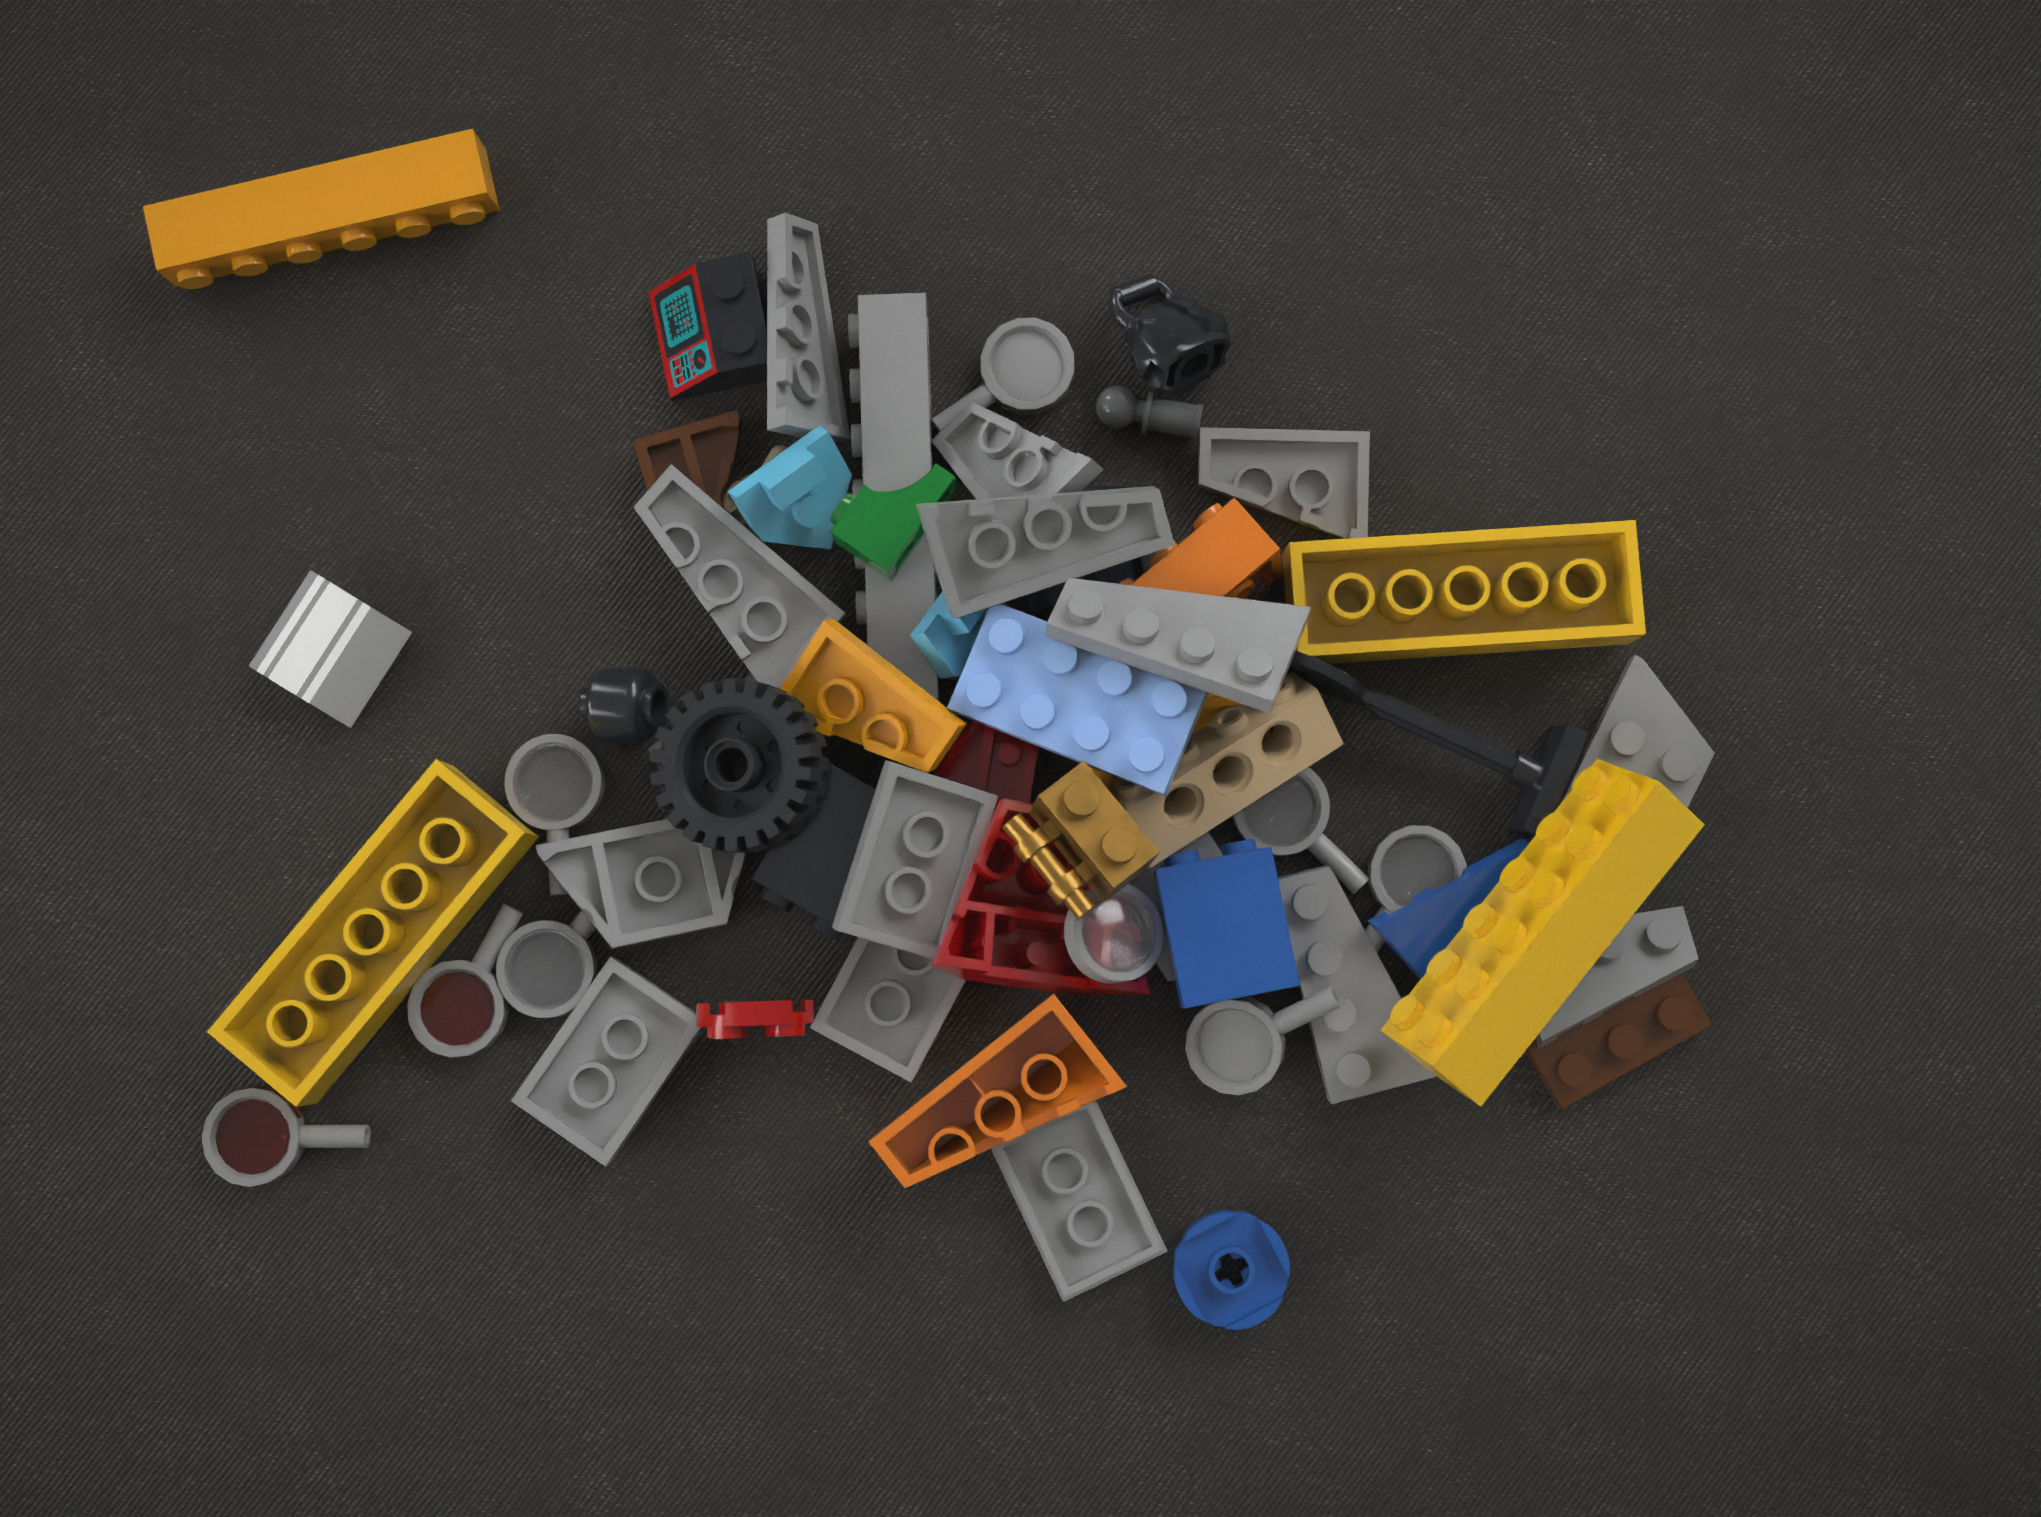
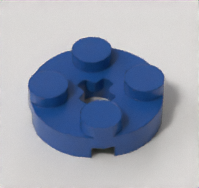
[1173,1210,1290,1330]

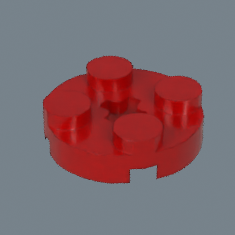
[696,1000,814,1039]

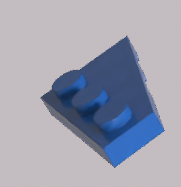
[1368,838,1530,980]

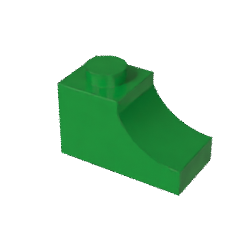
[830,464,957,581]

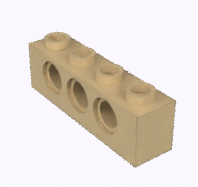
[1108,672,1344,868]

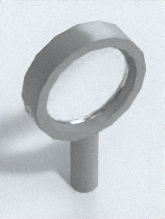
[1365,825,1467,953]

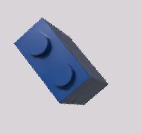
[1153,839,1300,1008]

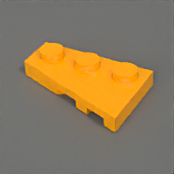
[780,618,967,773]

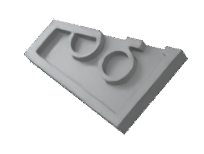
[931,402,1104,499]

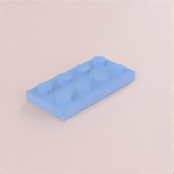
[947,604,1209,797]

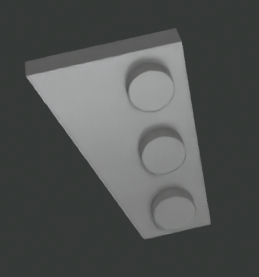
[1197,427,1370,539]
[1536,906,1699,1048]

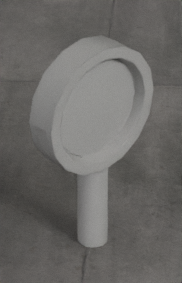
[931,318,1074,432]
[1185,986,1342,1096]

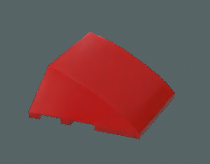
[931,798,1150,995]

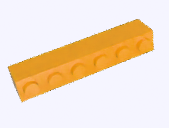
[143,129,500,289]

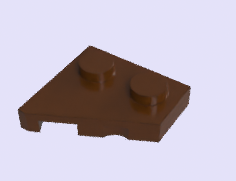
[633,410,742,510]

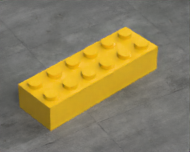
[1282,520,1646,664]
[207,759,539,1107]
[1380,759,1705,1107]

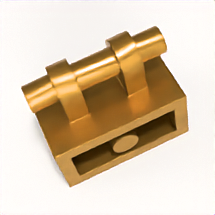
[1002,761,1160,920]

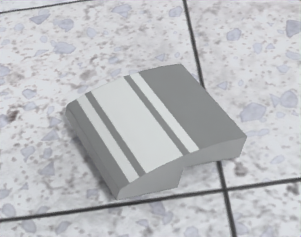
[249,570,412,728]

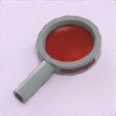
[407,903,523,1058]
[202,1087,371,1187]

